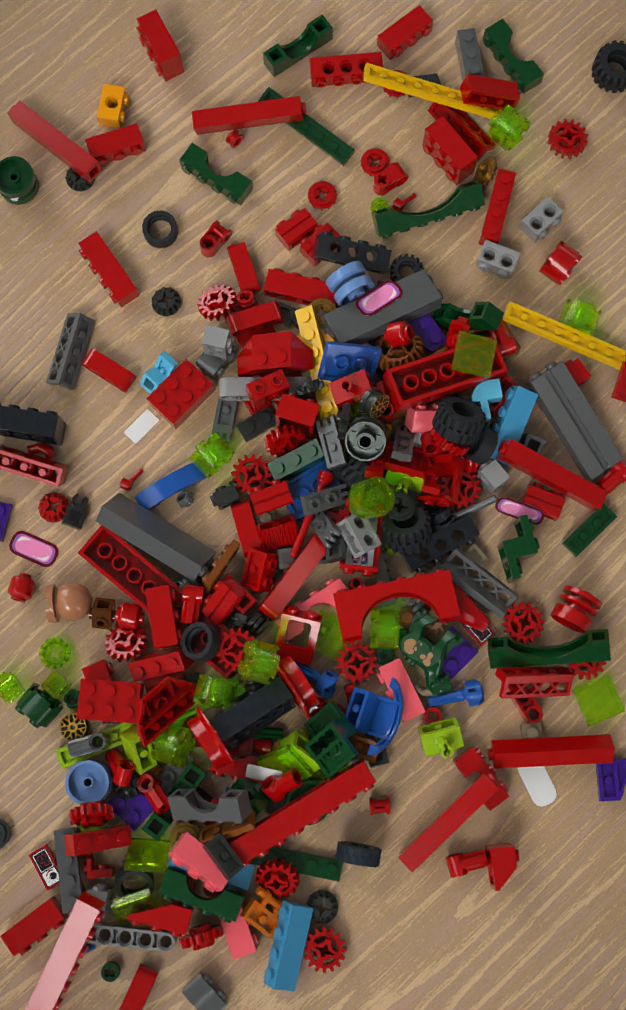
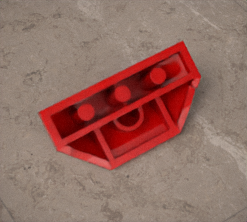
[237,331,314,377]
[137,676,200,747]

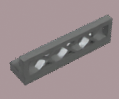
[46,313,95,390]
[440,547,518,619]

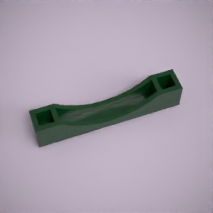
[371,180,485,238]
[488,629,611,669]

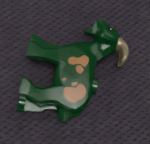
[397,606,465,696]

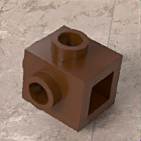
[89,597,116,630]

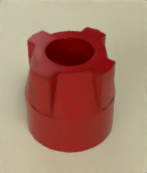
[255,739,273,756]

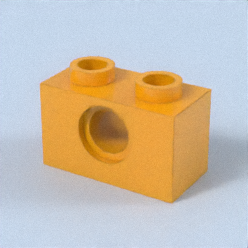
[97,84,129,129]

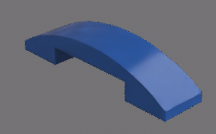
[135,459,210,511]

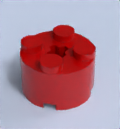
[539,240,582,285]

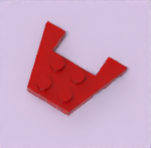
[364,440,441,496]

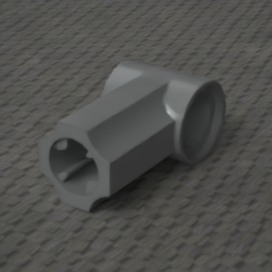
[68,733,110,758]

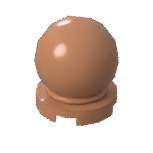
[44,582,92,623]

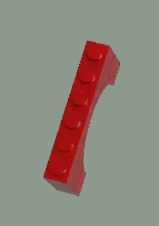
[333,569,460,644]

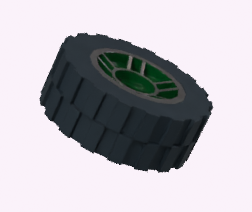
[335,841,382,867]

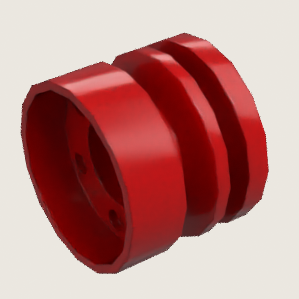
[550,585,602,634]

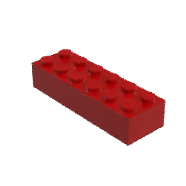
[383,336,508,413]

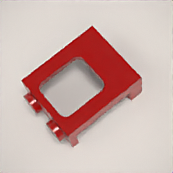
[416,454,465,508]
[273,606,323,665]

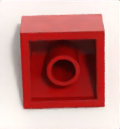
[485,843,520,891]

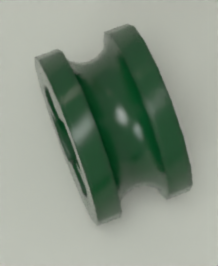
[101,961,121,982]

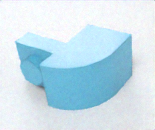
[140,351,178,394]
[470,378,503,423]

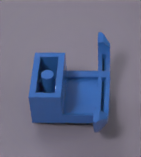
[345,677,404,756]

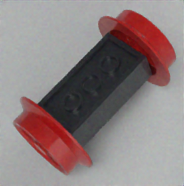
[187,656,319,770]

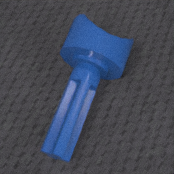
[294,661,341,699]
[428,679,485,707]

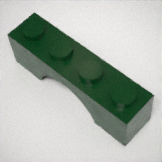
[263,14,333,77]
[483,19,544,94]
[179,143,253,205]
[432,301,504,331]
[142,762,208,841]
[158,867,245,923]

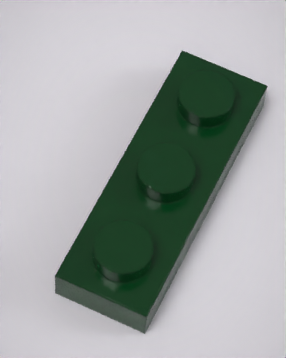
[562,503,617,557]

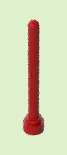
[290,470,334,558]

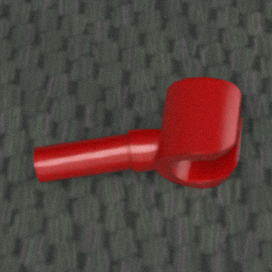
[392,193,417,211]
[120,468,144,491]
[344,683,355,705]

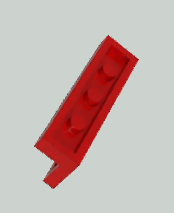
[428,102,497,162]
[495,666,574,699]

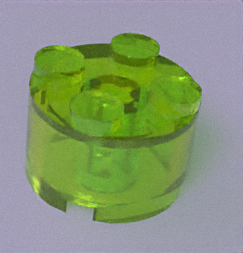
[488,105,530,151]
[558,299,602,335]
[189,432,235,478]
[349,477,395,520]
[369,609,400,649]
[238,639,280,685]
[193,674,238,710]
[151,723,196,768]

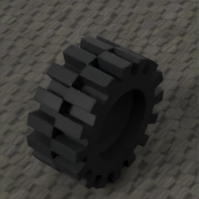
[390,254,424,282]

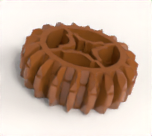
[375,331,424,372]

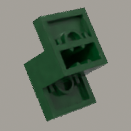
[497,515,540,584]
[304,700,359,779]

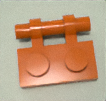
[240,886,283,939]

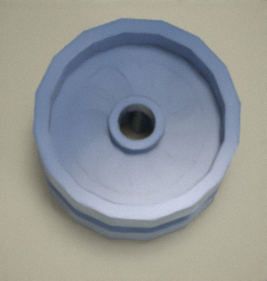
[326,261,375,307]
[65,759,113,804]

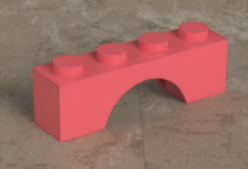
[275,578,347,642]

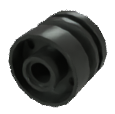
[345,413,387,461]

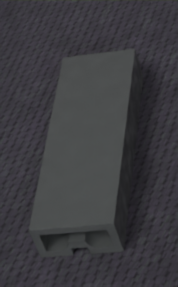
[323,269,443,345]
[526,361,623,480]
[96,493,216,582]

